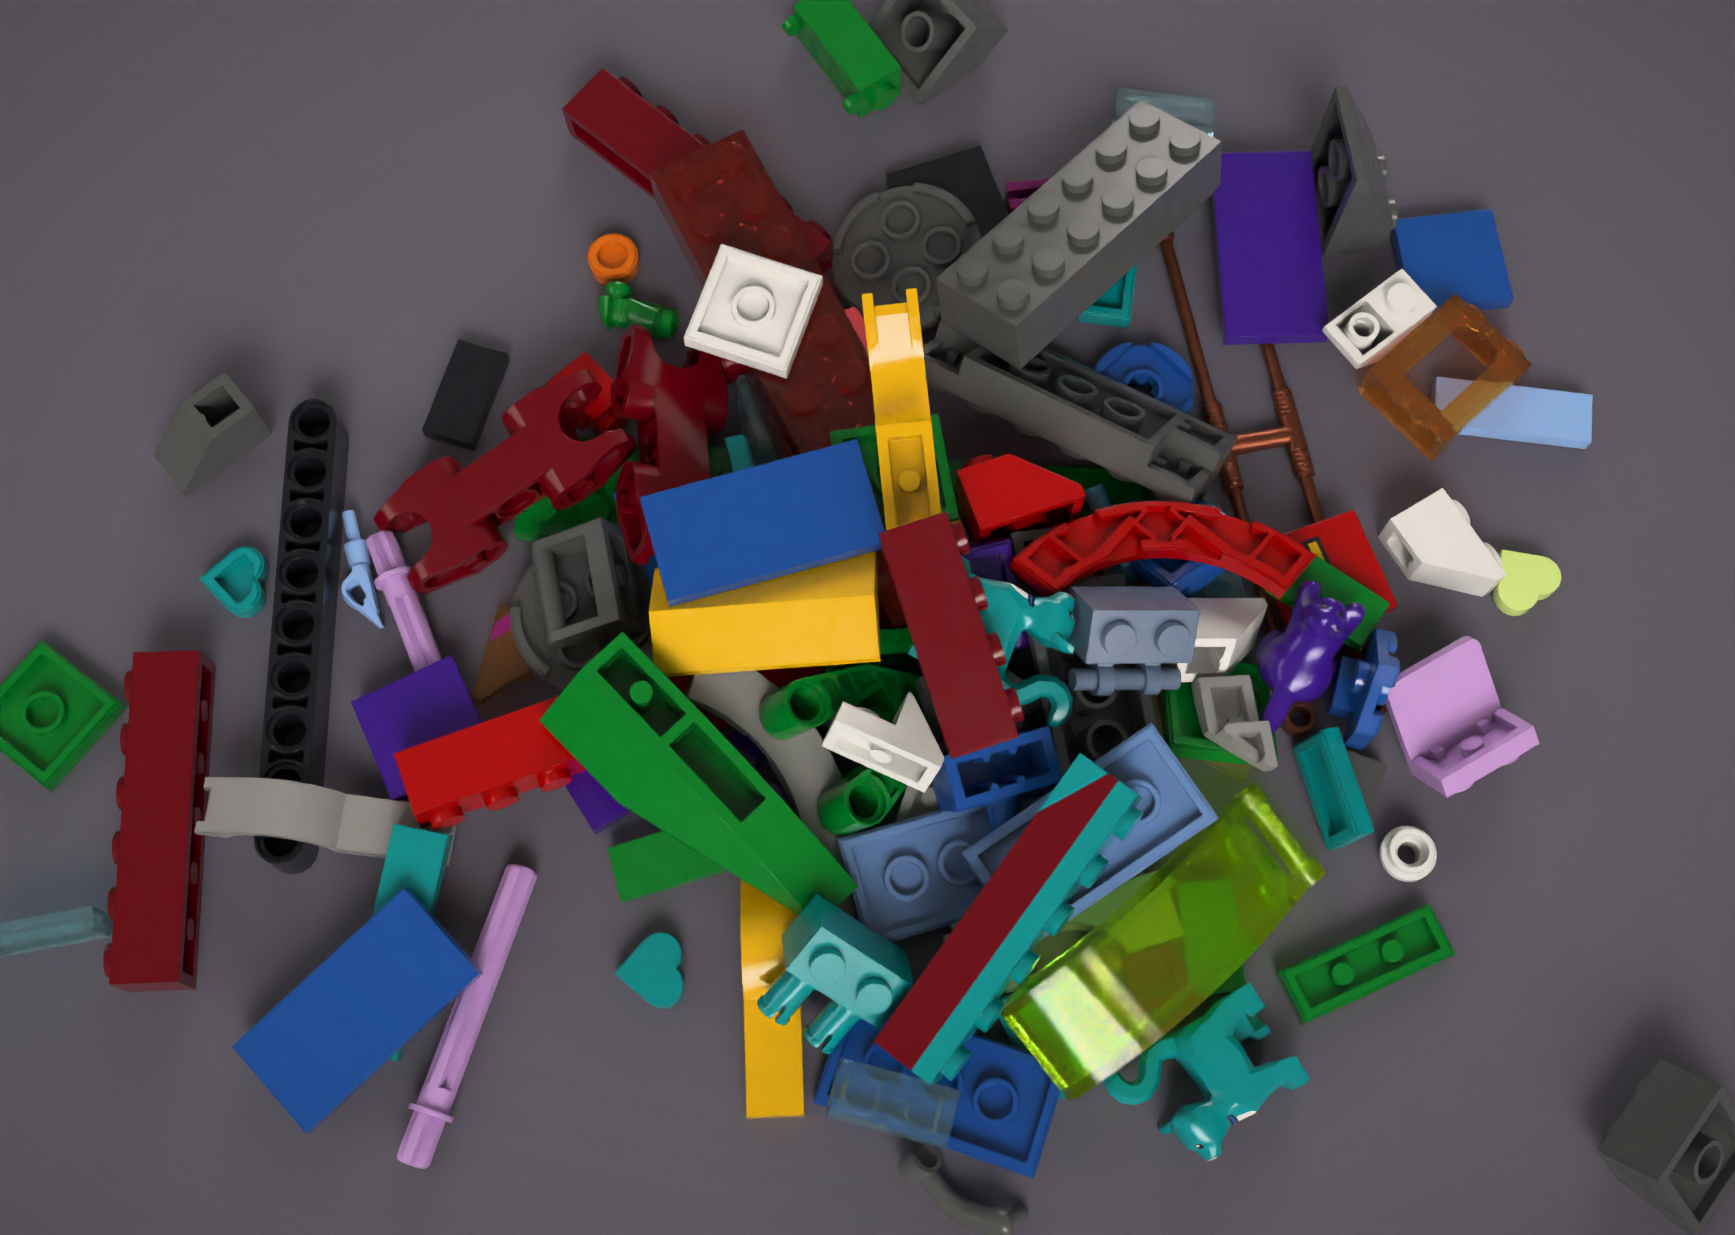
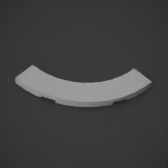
[685,671,857,918]

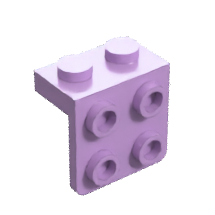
[1385,636,1539,798]

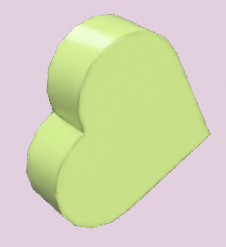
[1493,549,1562,616]

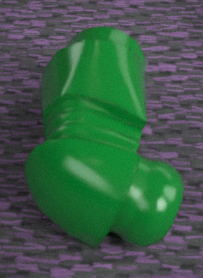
[597,281,679,342]

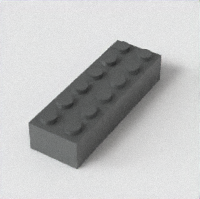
[936,100,1222,370]

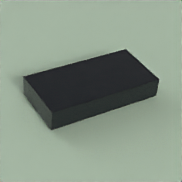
[422,339,510,451]

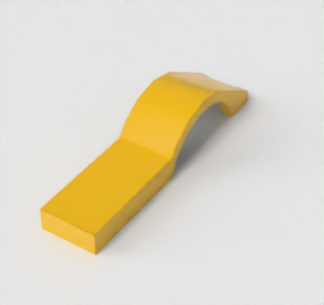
[861,288,941,531]
[740,879,805,1119]

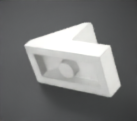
[821,692,944,793]

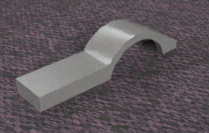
[194,777,458,867]

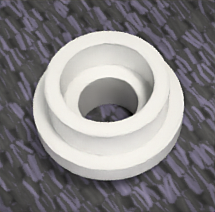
[1379,826,1437,882]

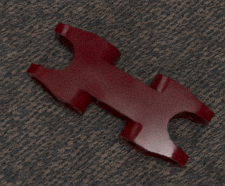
[611,324,728,565]
[373,369,638,594]

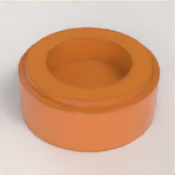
[587,233,640,285]

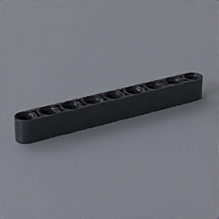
[254,399,349,874]

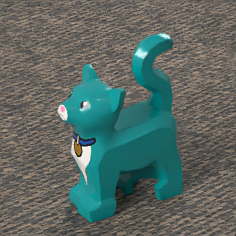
[907,556,1076,727]
[1103,982,1310,1161]

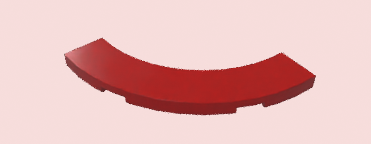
[1008,501,1316,599]

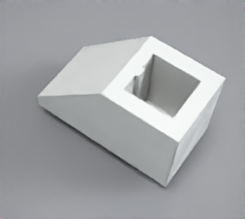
[1322,269,1437,369]
[1378,488,1506,597]
[1162,598,1268,682]

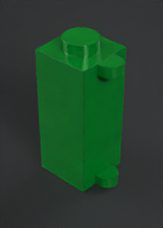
[782,0,901,118]

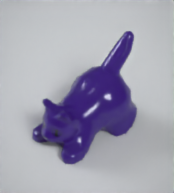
[1256,580,1366,735]

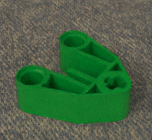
[759,664,927,836]

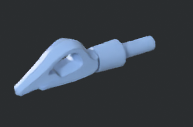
[341,510,385,629]

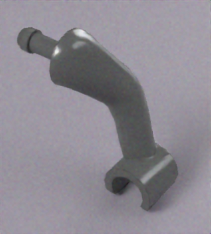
[898,1143,1028,1235]

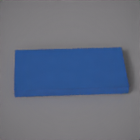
[640,439,885,607]
[232,888,484,1134]
[813,1008,1068,1179]

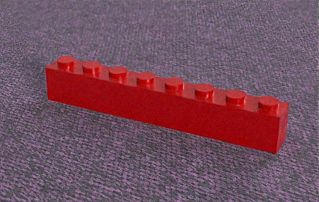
[393,666,826,830]

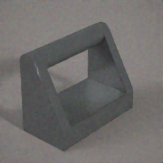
[530,517,646,648]

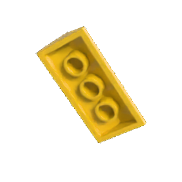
[649,552,881,677]

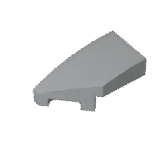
[1191,675,1278,772]

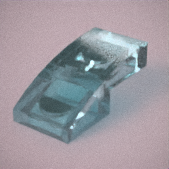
[825,1059,961,1149]

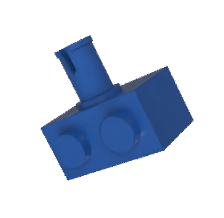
[932,726,1063,832]

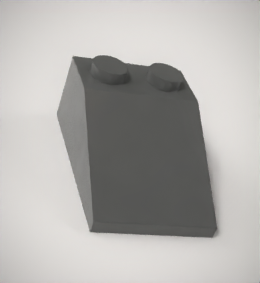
[1310,86,1398,256]

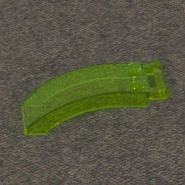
[1001,782,1326,1101]

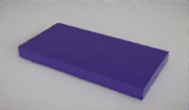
[1211,150,1329,345]

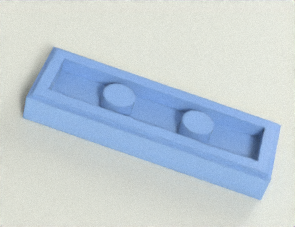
[1430,376,1593,449]

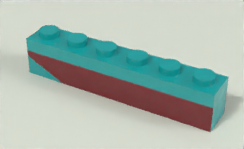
[873,753,1143,1085]

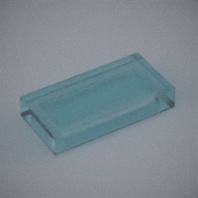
[0,906,113,957]

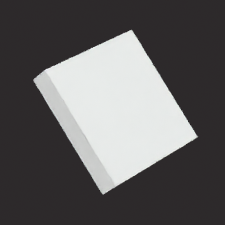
[683,244,823,379]

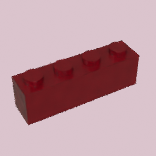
[877,511,1025,759]

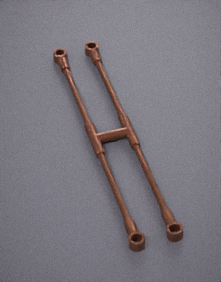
[1158,196,1388,737]

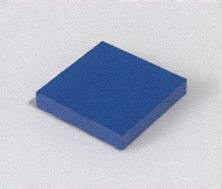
[1390,209,1514,316]

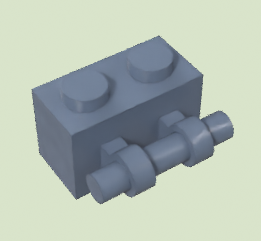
[1068,586,1200,696]

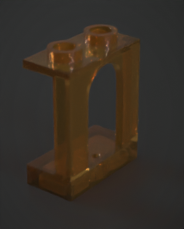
[1357,294,1532,462]

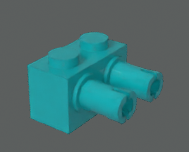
[757,893,914,1054]

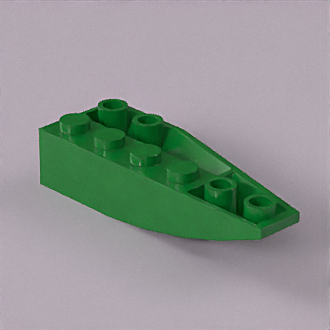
[539,631,858,915]

